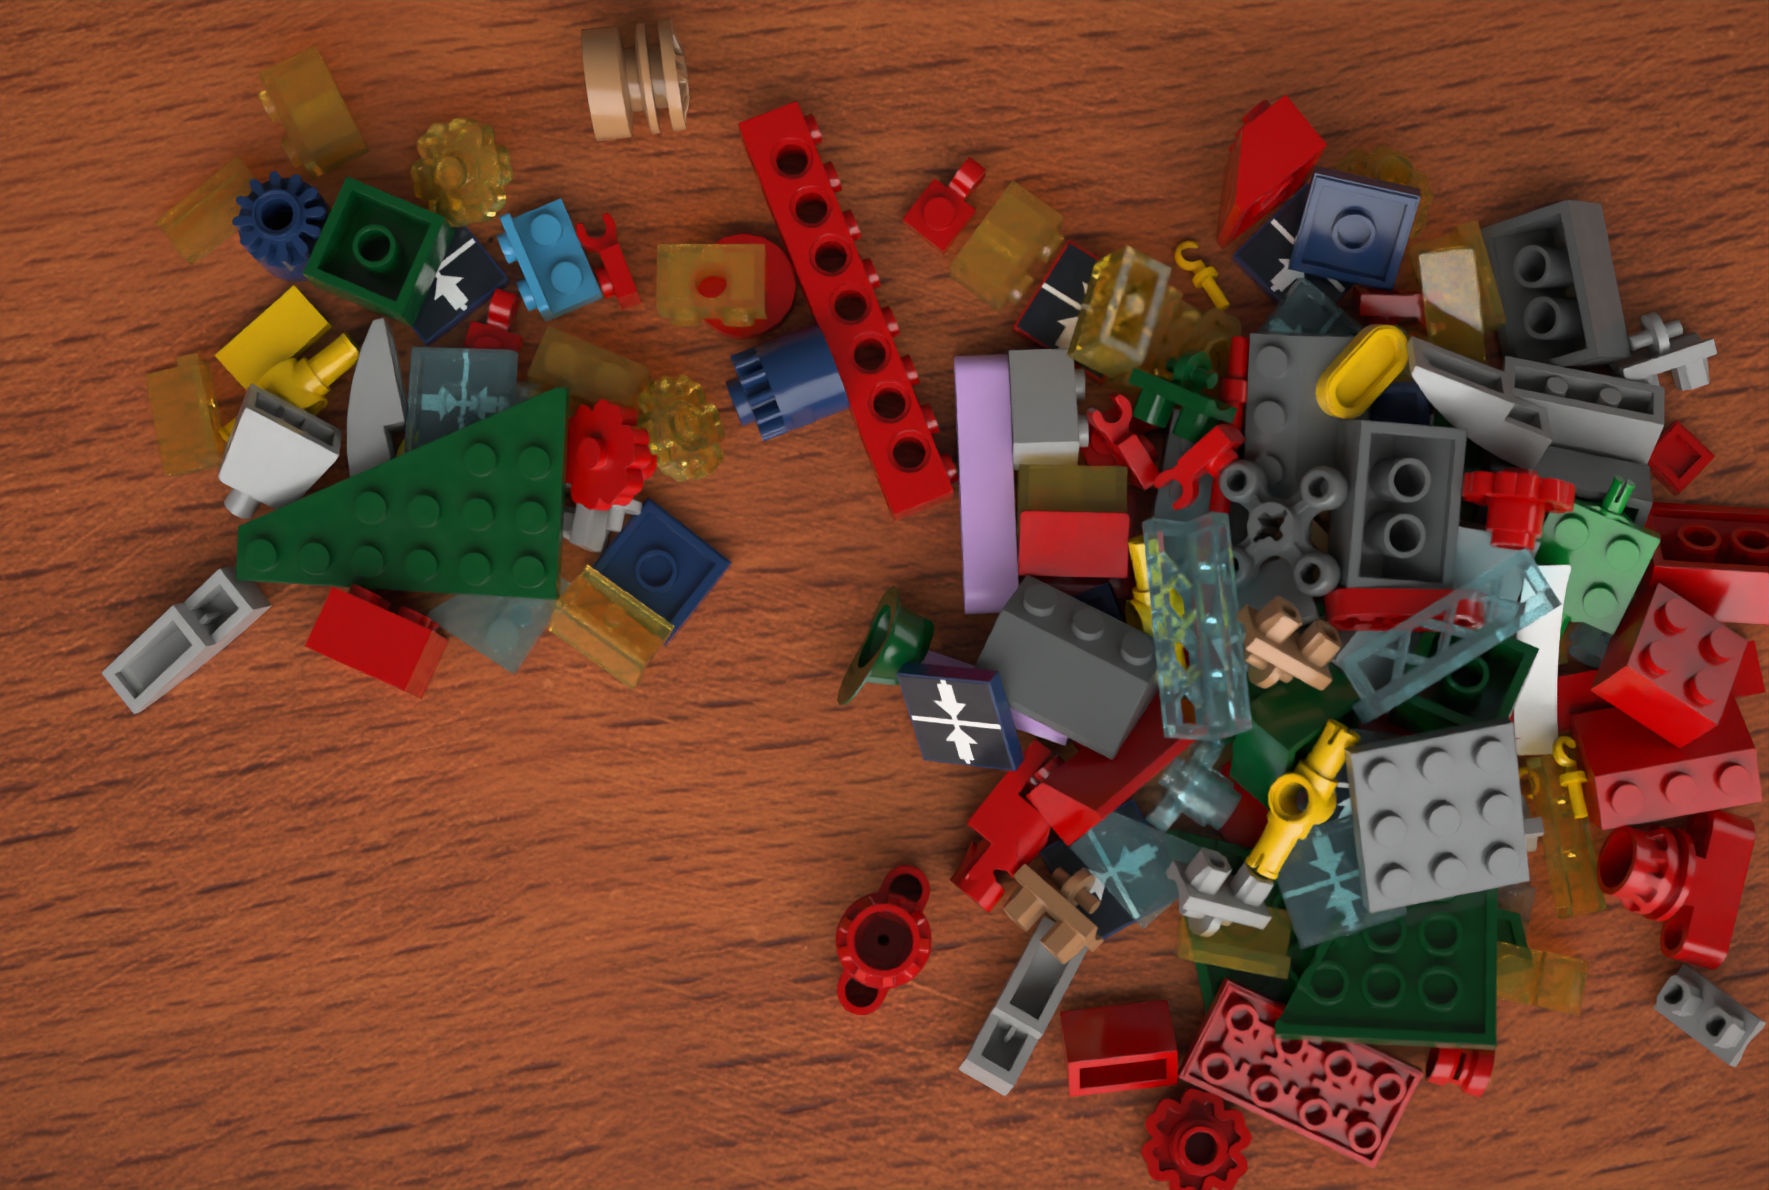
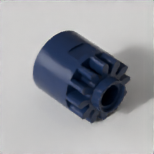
[232,171,331,282]
[725,322,850,442]

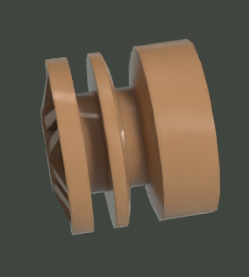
[581,18,691,141]

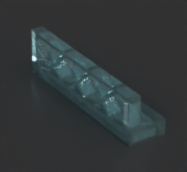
[1142,512,1252,741]
[1338,548,1562,724]

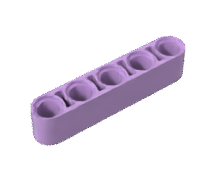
[954,354,1018,614]

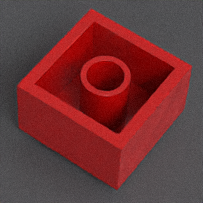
[1590,583,1748,748]
[305,584,449,699]

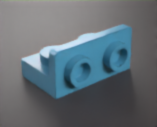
[496,198,604,322]

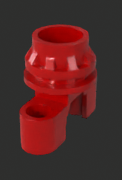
[1596,809,1756,970]
[835,865,932,1015]

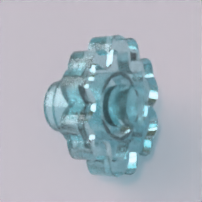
[1145,731,1242,832]

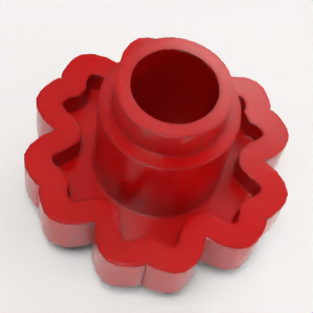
[566,399,658,511]
[1461,468,1576,551]
[1140,1087,1252,1190]

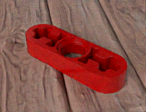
[1324,588,1486,632]

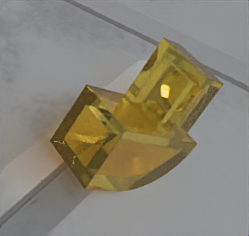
[1497,941,1590,1016]

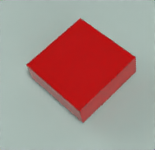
[1647,420,1716,496]

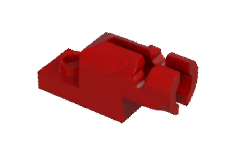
[949,739,1052,913]

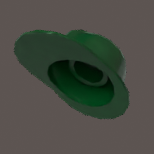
[837,586,934,706]

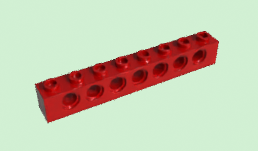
[738,101,959,522]

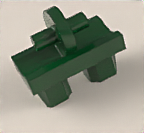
[1128,348,1238,443]

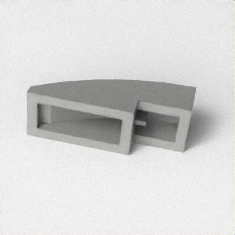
[347,318,412,477]
[1407,336,1553,470]
[101,565,272,714]
[958,916,1088,1096]

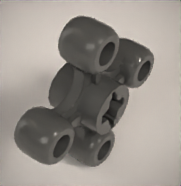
[1211,460,1349,596]

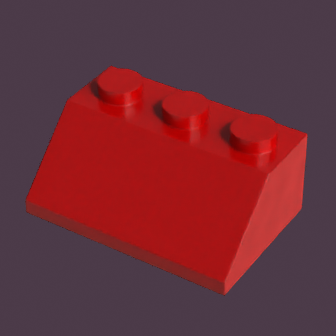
[1216,94,1327,250]
[1635,502,1769,626]
[1026,688,1218,846]
[1569,690,1763,830]

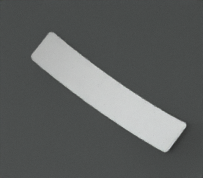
[1514,565,1571,755]

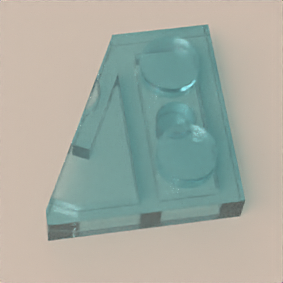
[427,577,574,675]
[1070,812,1202,929]

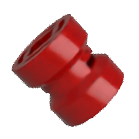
[1425,1047,1495,1098]

